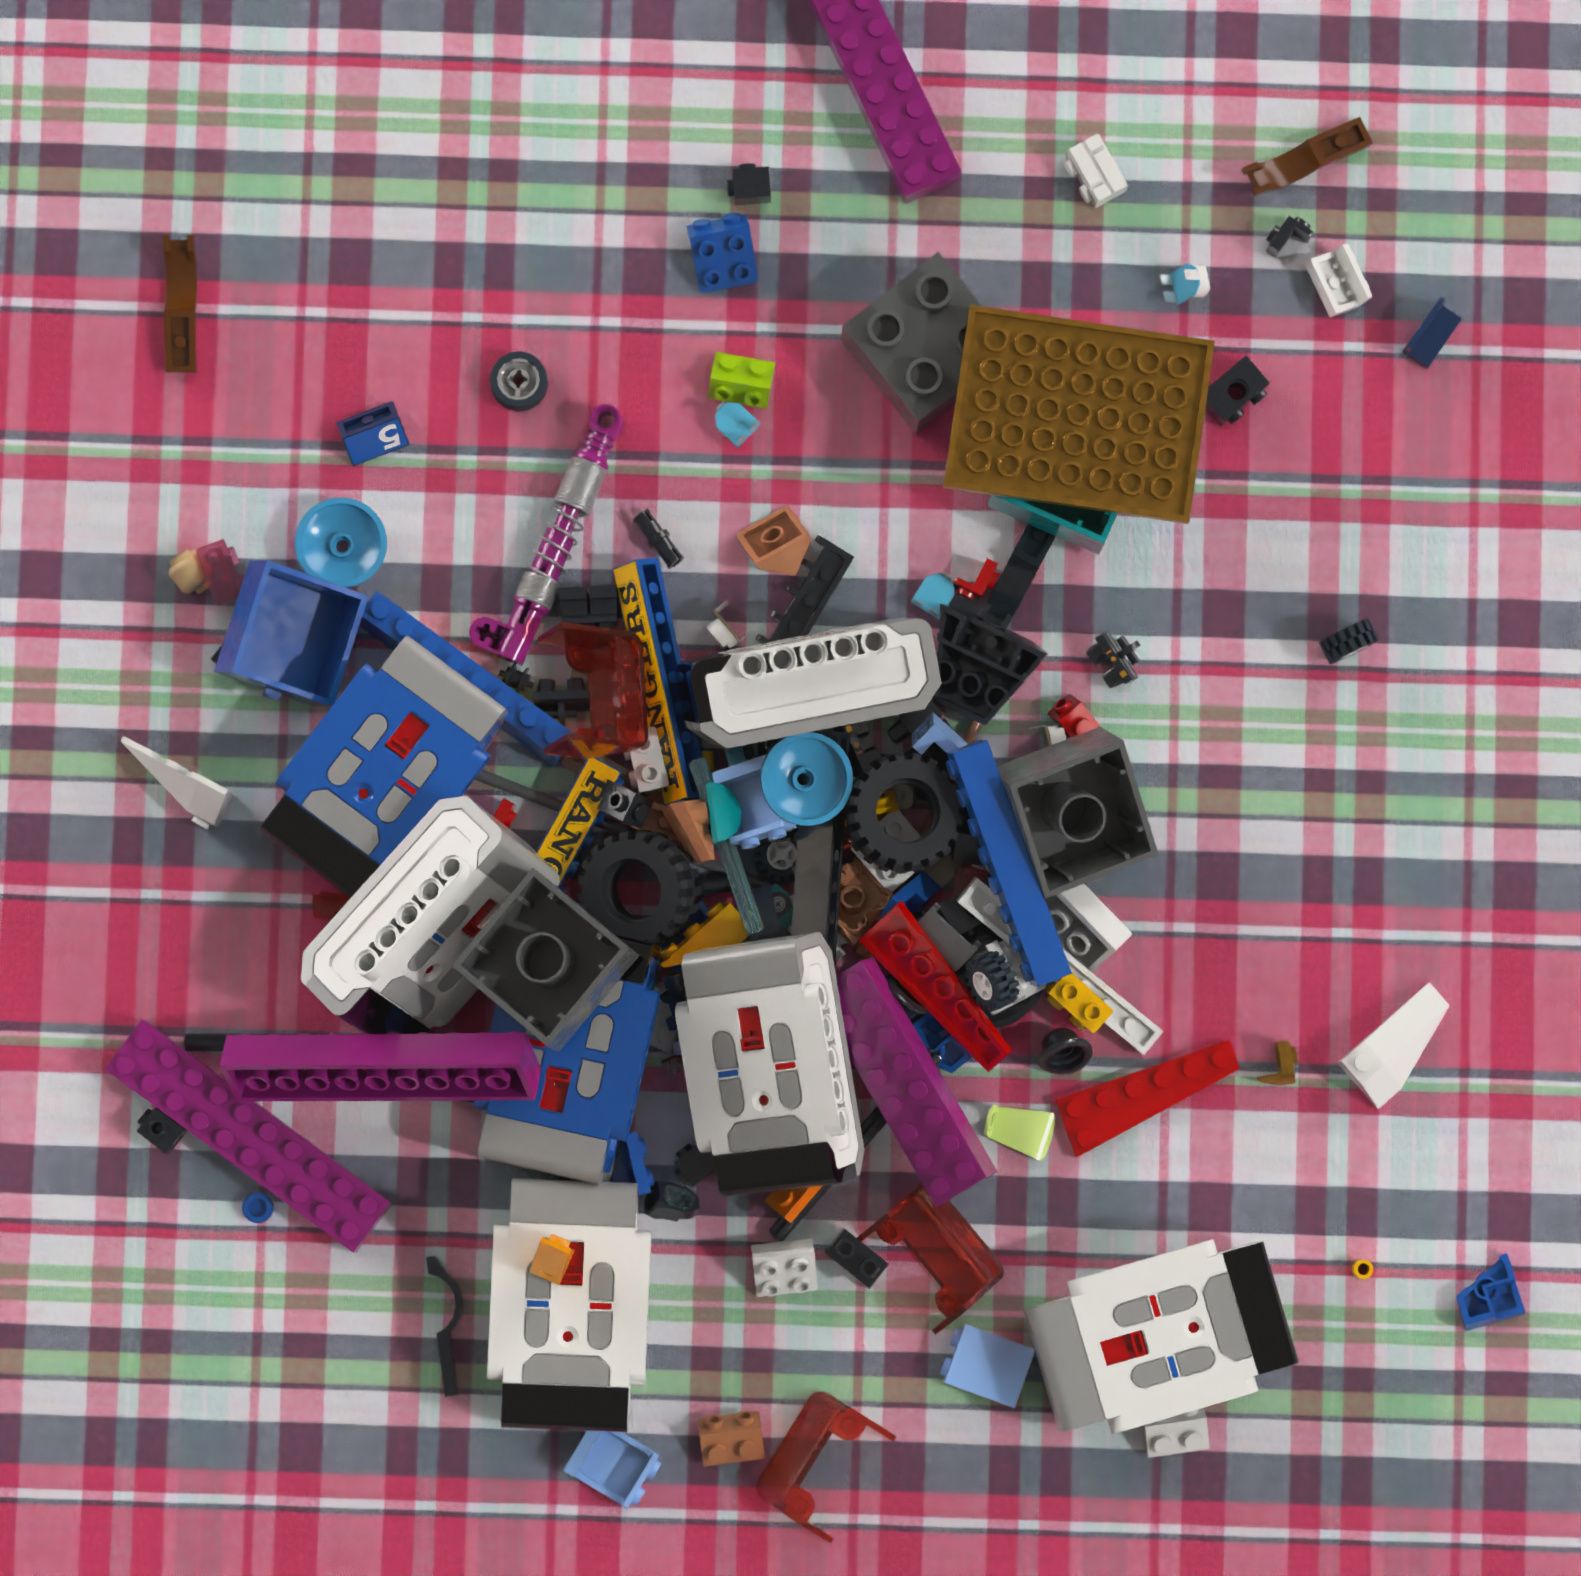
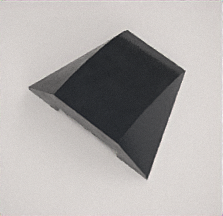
[932,604,1048,725]

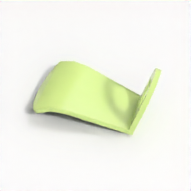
[984,1105,1055,1161]

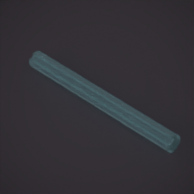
[689,758,764,935]

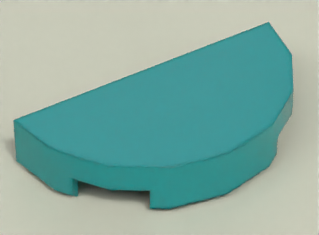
[705,781,742,844]

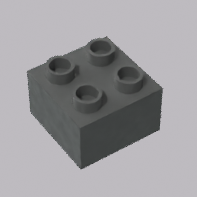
[841,251,982,434]
[997,727,1158,899]
[451,868,639,1052]

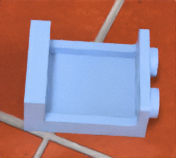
[912,712,968,755]
[712,755,797,849]
[940,1324,1035,1408]
[563,1425,661,1509]

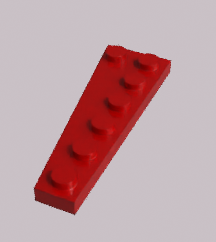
[858,900,1012,1072]
[1055,1040,1240,1157]

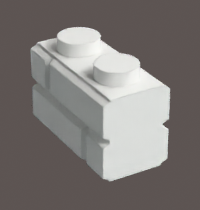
[1064,134,1128,208]

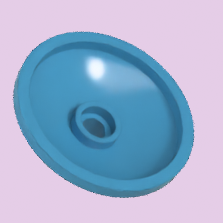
[295,497,387,588]
[760,732,853,826]

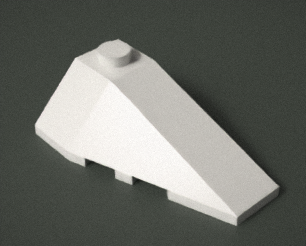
[121,736,235,829]
[1337,982,1450,1109]

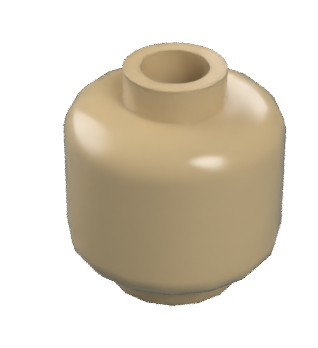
[168,548,214,595]

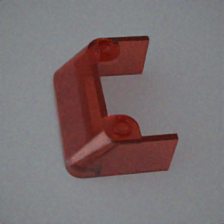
[538,622,648,759]
[856,1184,1004,1335]
[757,1391,897,1544]

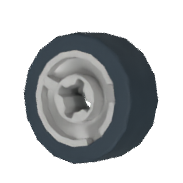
[490,351,548,412]

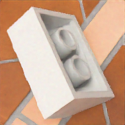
[1045,884,1132,973]

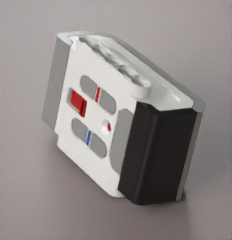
[675,618,942,749]
[301,795,560,1034]
[675,932,864,1197]
[487,1178,651,1432]
[1023,1239,1299,1434]

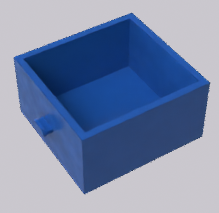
[214,560,368,707]

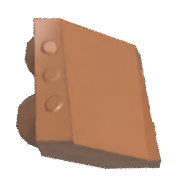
[660,799,715,865]
[837,858,894,945]

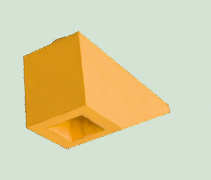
[659,901,750,968]
[529,1234,575,1285]

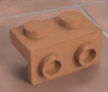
[698,1410,765,1467]

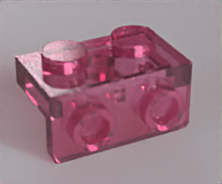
[196,539,245,606]

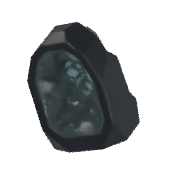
[644,1181,700,1222]

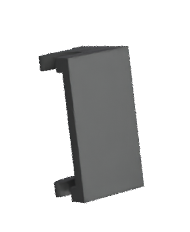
[918,902,981,972]

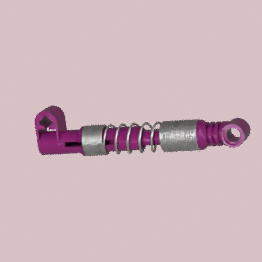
[469,404,624,666]

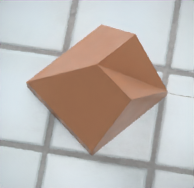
[735,505,811,576]

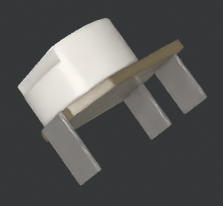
[706,600,753,649]
[1028,725,1066,748]

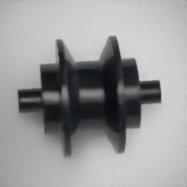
[498,662,534,694]

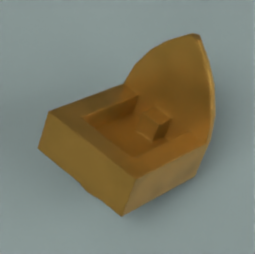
[1256,1040,1298,1085]

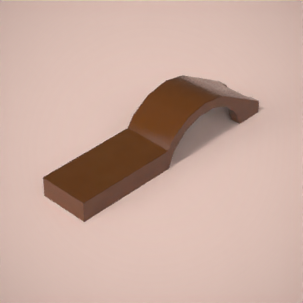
[1241,117,1373,197]
[163,235,197,373]

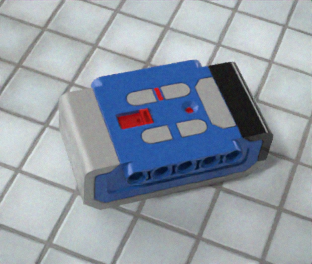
[259,635,508,899]
[473,934,662,1185]

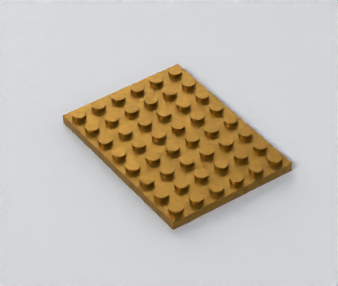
[943,305,1215,524]

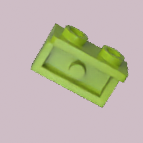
[708,352,776,409]

